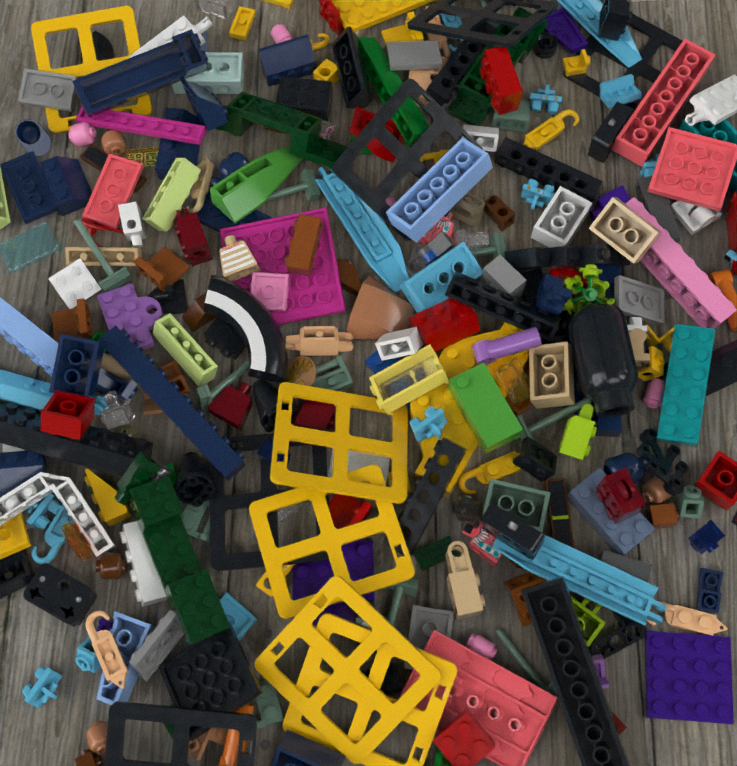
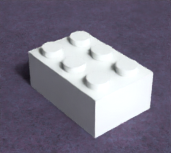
[531,186,592,248]

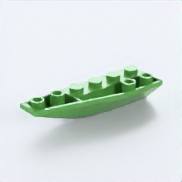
[210,145,304,224]

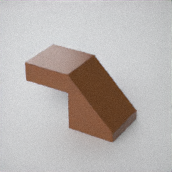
[158,360,191,395]

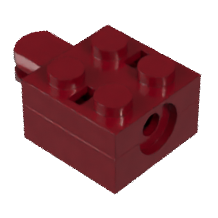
[174,207,213,267]
[596,467,646,524]

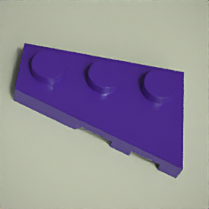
[544,8,588,54]

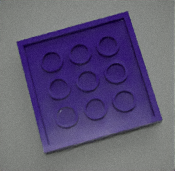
[292,541,375,625]
[645,631,734,725]

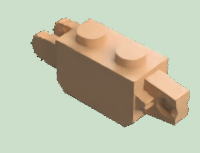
[285,326,354,356]

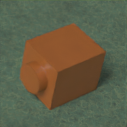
[646,503,679,529]

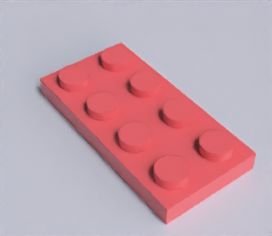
[82,153,144,229]

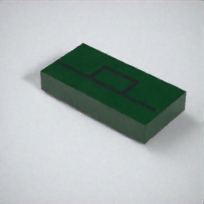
[413,536,458,571]

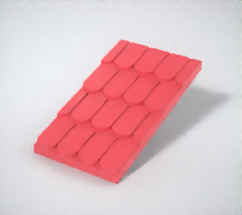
[398,630,559,766]

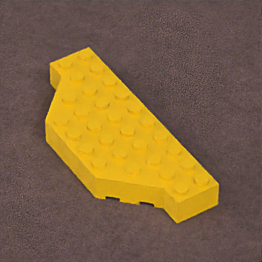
[409,322,541,498]

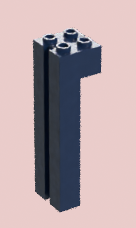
[72,29,208,118]

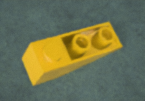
[84,468,132,526]

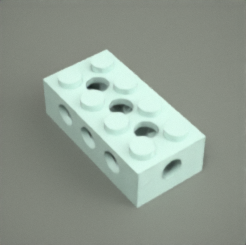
[172,52,245,94]

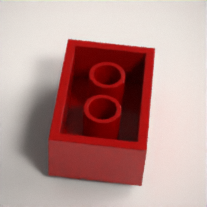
[480,47,523,115]
[409,298,480,352]

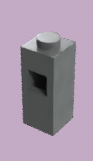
[596,550,652,582]

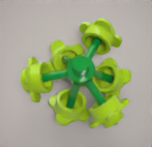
[563,264,615,315]

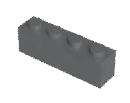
[635,176,682,243]

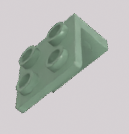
[492,100,531,133]

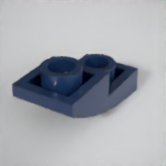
[697,568,723,613]

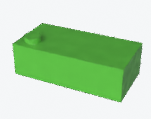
[448,363,523,454]

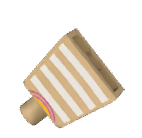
[219,235,261,282]

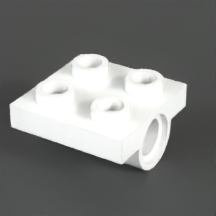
[670,201,722,235]
[48,258,101,309]

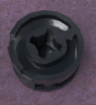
[533,32,558,59]

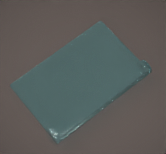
[0,222,61,274]

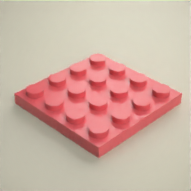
[647,127,737,212]

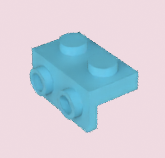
[600,74,642,108]

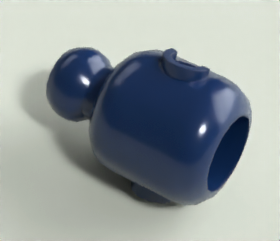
[210,152,250,187]
[603,452,649,483]

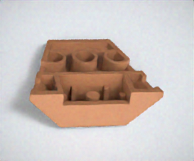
[346,275,415,341]

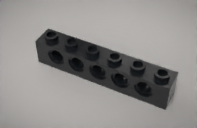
[426,22,497,107]
[494,137,603,203]
[445,271,561,342]
[387,438,467,556]

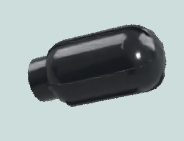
[568,303,638,418]

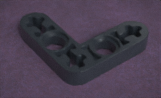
[589,610,645,659]

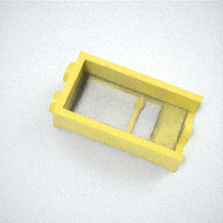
[369,344,449,415]

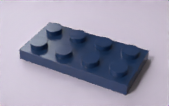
[0,151,59,224]
[197,188,272,232]

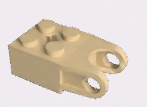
[446,541,485,620]

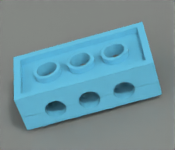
[399,242,483,313]

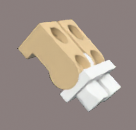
[627,317,650,370]

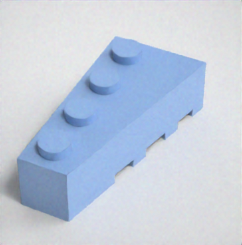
[97,611,155,705]

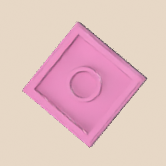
[250,272,290,312]

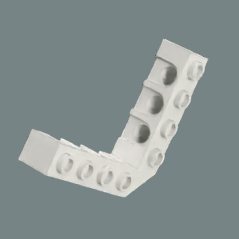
[0,472,116,558]

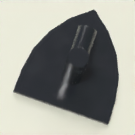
[80,31,115,64]
[147,279,187,314]

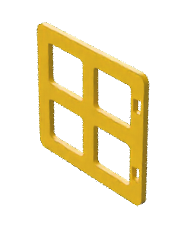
[31,6,152,133]
[270,382,408,504]
[249,465,415,619]
[254,575,441,764]
[282,613,457,766]

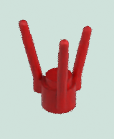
[78,219,124,247]

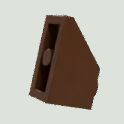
[337,258,361,296]
[182,292,217,333]

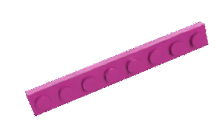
[76,105,207,145]

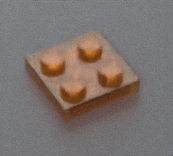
[59,521,92,562]

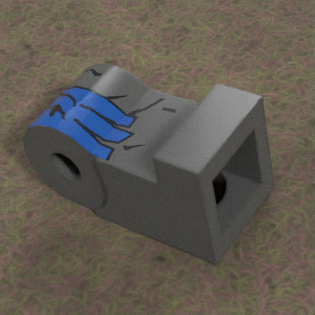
[418,232,455,265]

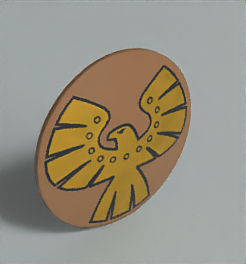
[277,356,317,399]

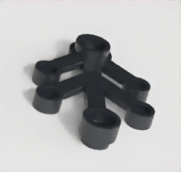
[637,428,689,496]

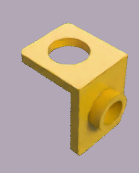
[638,345,665,381]

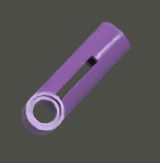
[472,327,542,365]

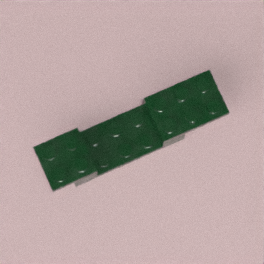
[448,7,548,126]
[216,91,347,169]
[129,476,230,645]

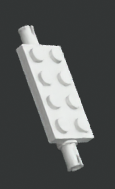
[129,15,213,58]
[685,74,737,126]

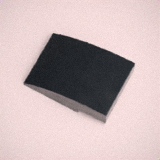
[0,549,35,599]

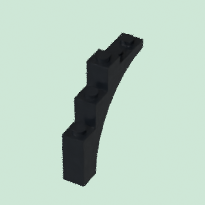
[504,244,630,271]

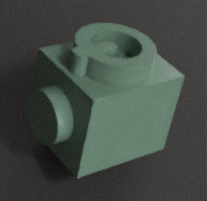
[676,485,704,519]

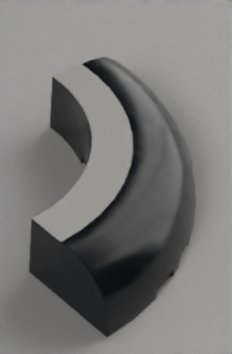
[203,275,288,383]

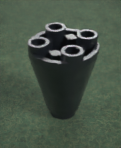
[252,379,297,433]
[174,452,215,507]

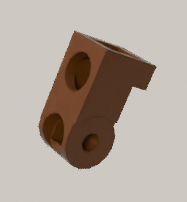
[483,195,515,232]

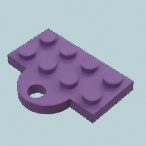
[97,283,163,350]

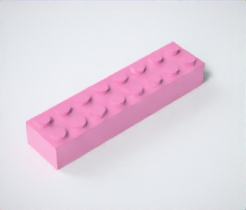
[626,197,737,329]

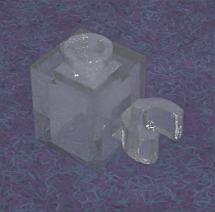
[100,390,135,429]

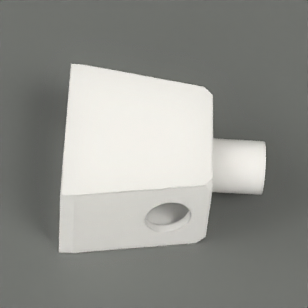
[118,202,146,248]

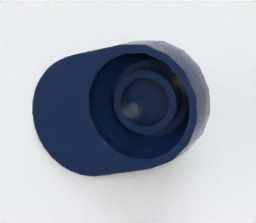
[15,119,51,156]

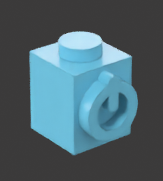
[75,636,101,673]

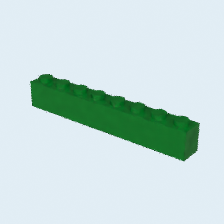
[358,37,429,147]

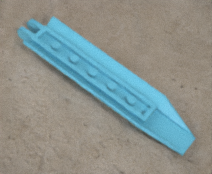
[557,0,642,68]
[315,167,409,293]
[0,369,109,415]
[492,534,667,626]

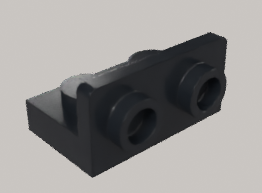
[513,436,557,482]

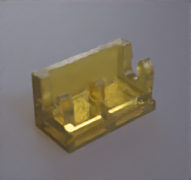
[495,356,530,404]

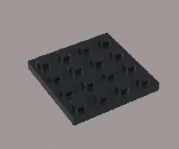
[158,621,263,741]

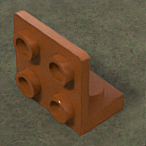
[134,247,190,292]
[52,298,92,343]
[503,572,548,626]

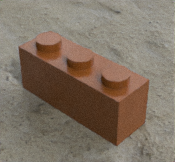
[285,214,323,276]

